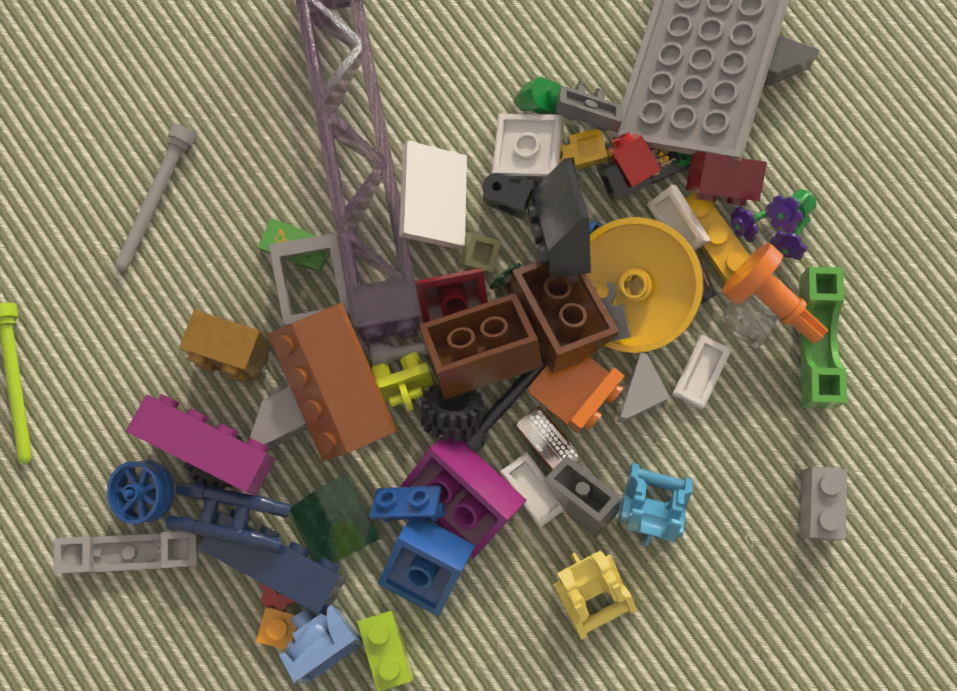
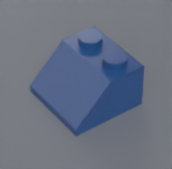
[378,518,475,617]

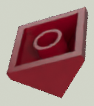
[415,268,488,323]

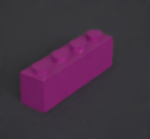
[126,394,276,496]

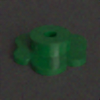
[489,263,522,290]

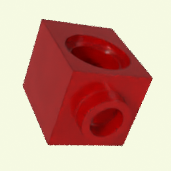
[606,132,661,187]

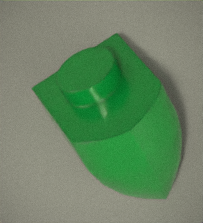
[513,76,561,115]

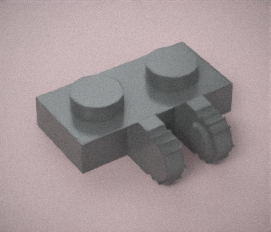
[555,82,622,133]

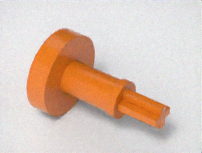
[721,243,828,344]

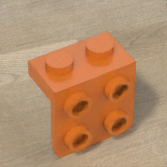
[528,356,625,434]

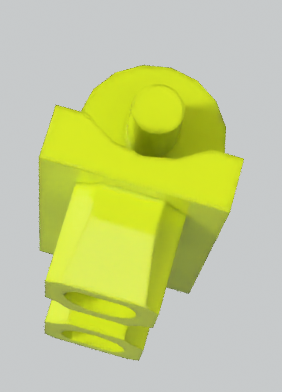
[371,352,434,412]

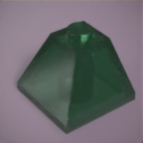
[290,474,381,563]

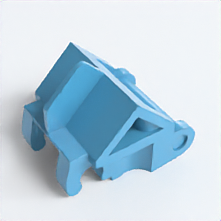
[617,463,693,546]

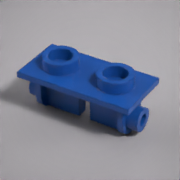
[369,486,446,523]

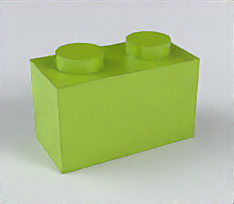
[357,610,414,691]

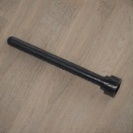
[461,354,547,453]

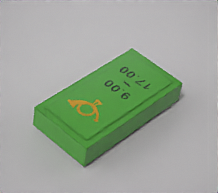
[258,218,330,273]

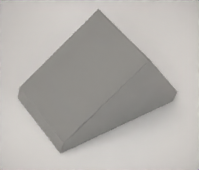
[617,352,670,423]

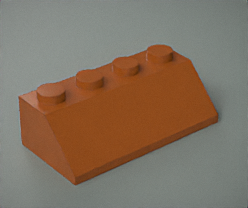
[267,302,397,461]

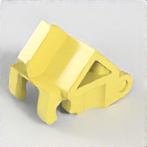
[552,550,637,640]

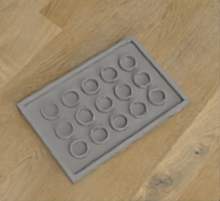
[612,0,789,161]

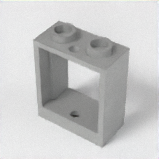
[269,233,353,325]

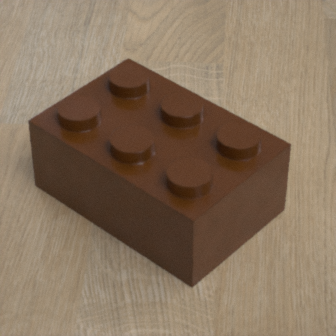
[419,293,543,400]

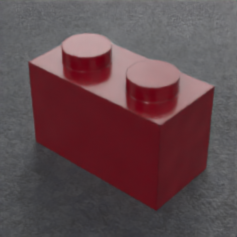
[686,151,767,206]

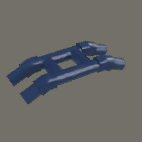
[165,482,291,553]

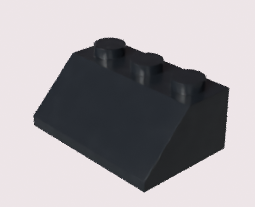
[528,158,591,279]

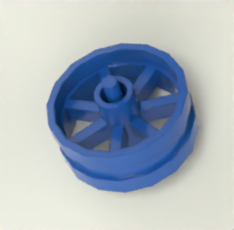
[107,461,174,524]

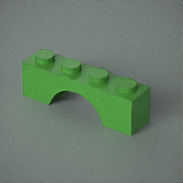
[799,267,847,409]

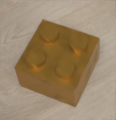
[179,309,271,384]

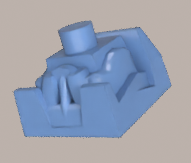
[279,605,364,685]

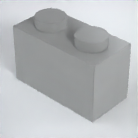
[799,466,847,542]

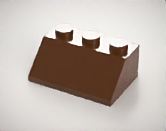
[508,261,619,373]

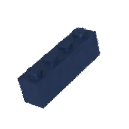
[198,509,346,616]

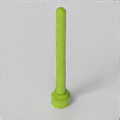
[0,303,32,464]

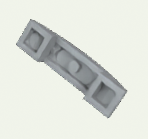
[53,531,198,574]

